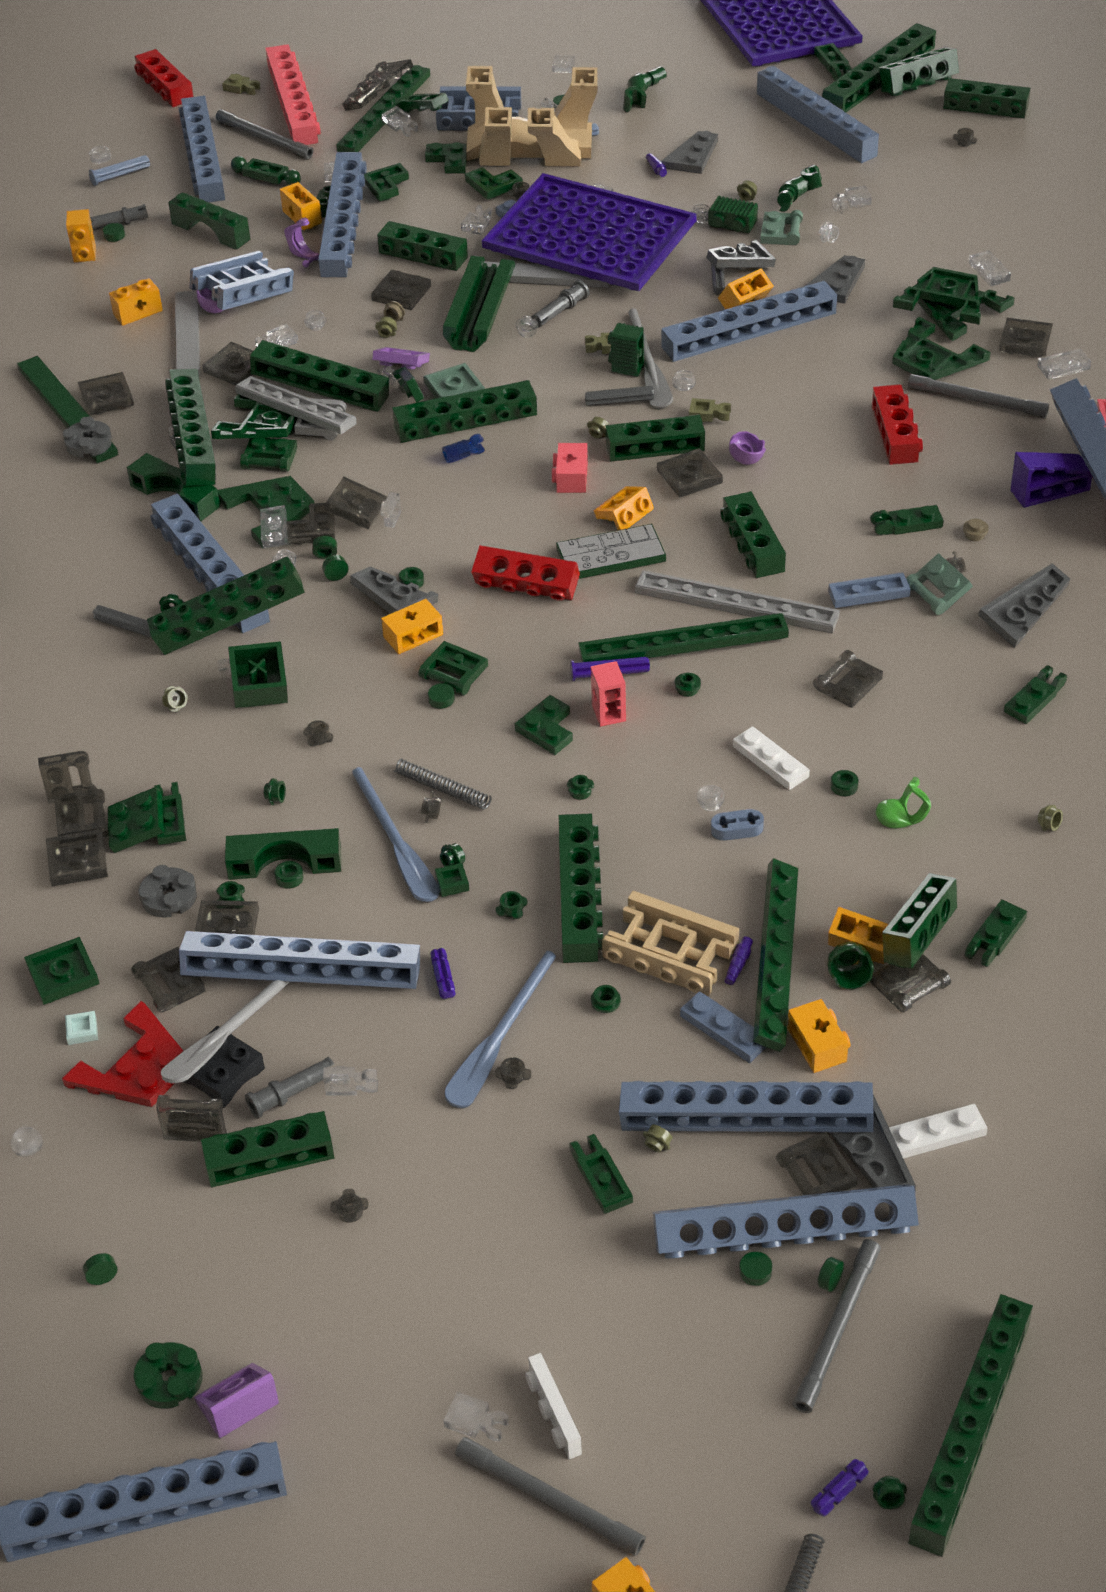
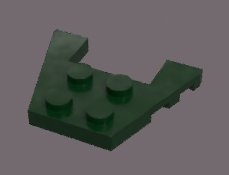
[893,267,981,325]
[918,289,1015,341]
[892,317,991,380]
[211,394,298,439]
[217,476,315,548]

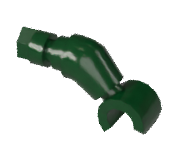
[623,66,667,112]
[777,165,822,212]

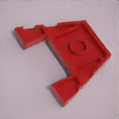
[62,1001,184,1107]

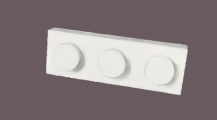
[733,726,810,790]
[889,1104,988,1159]
[525,1353,582,1459]

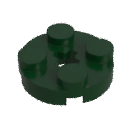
[133,1342,203,1409]

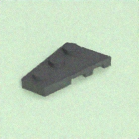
[661,131,718,174]
[706,240,776,270]
[805,255,866,303]
[350,566,438,614]

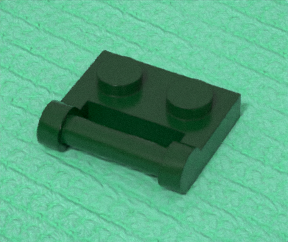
[240,438,298,472]
[418,641,488,695]

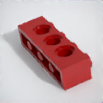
[134,49,194,107]
[872,384,923,465]
[471,545,580,601]

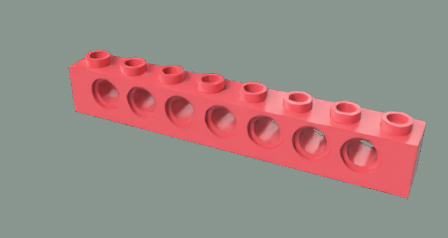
[265,44,321,145]

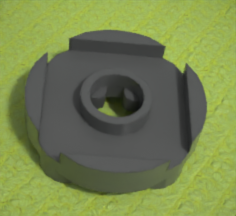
[63,417,112,457]
[139,865,197,918]

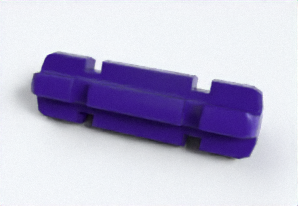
[430,948,456,999]
[810,1459,869,1517]

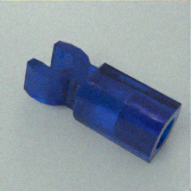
[442,434,485,463]

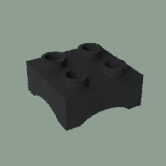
[184,1026,265,1108]

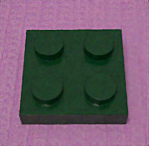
[107,787,164,853]
[24,936,100,1005]

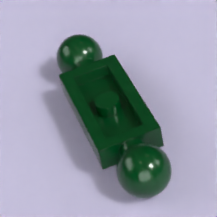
[231,156,301,185]

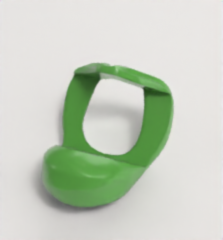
[876,777,931,829]

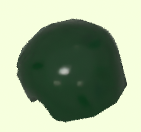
[827,942,874,990]

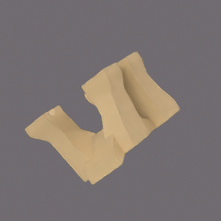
[466,66,598,166]

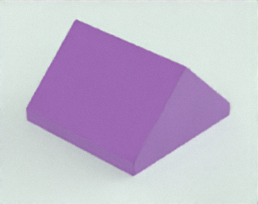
[194,1363,279,1438]

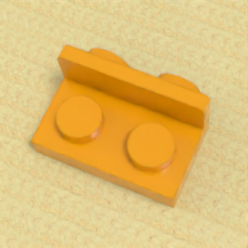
[594,486,654,530]

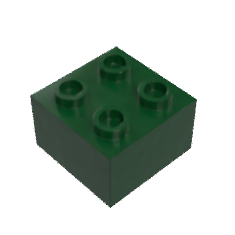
[228,641,288,708]

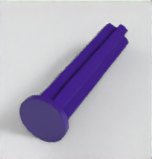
[570,657,650,681]

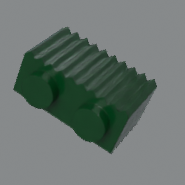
[708,195,758,234]
[608,322,644,377]

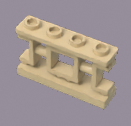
[602,891,739,996]

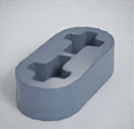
[711,809,764,841]

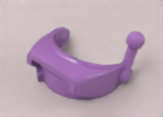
[284,218,319,267]

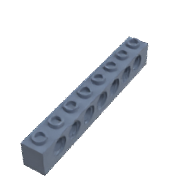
[178,95,225,202]
[318,152,367,277]
[661,281,837,362]
[150,494,270,633]
[179,931,420,989]
[619,1081,873,1132]
[652,1184,919,1259]
[0,1441,287,1562]

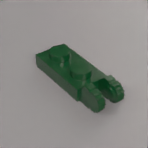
[814,43,852,81]
[399,93,449,113]
[393,367,424,403]
[870,505,944,536]
[1004,665,1067,724]
[154,782,187,845]
[964,899,1028,967]
[569,1134,633,1214]

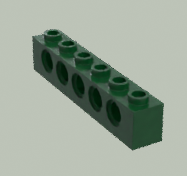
[250,340,389,412]
[392,380,537,443]
[147,556,305,655]
[558,813,603,963]

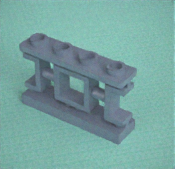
[436,86,522,130]
[189,251,294,311]

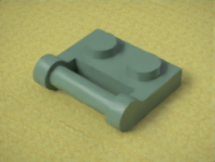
[760,210,803,245]
[906,553,973,615]

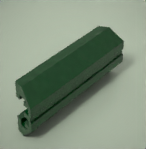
[443,256,515,352]

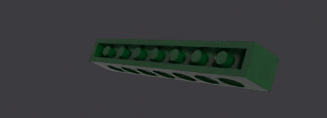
[822,23,936,113]
[165,369,216,486]
[908,1294,1033,1557]

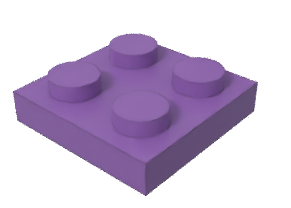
[372,347,430,369]

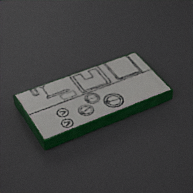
[556,524,666,579]

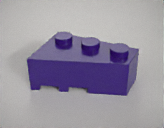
[1010,452,1092,508]

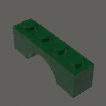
[168,192,251,250]
[126,453,220,522]
[225,828,341,880]

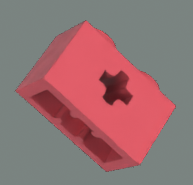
[552,443,588,493]
[591,661,626,727]

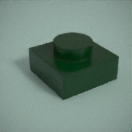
[435,863,470,897]

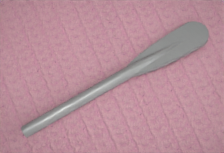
[628,308,673,409]
[161,980,290,1083]

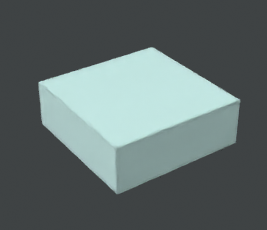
[65,1011,98,1045]

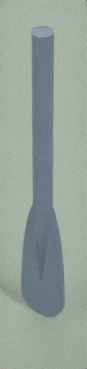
[352,767,440,902]
[444,951,556,1108]

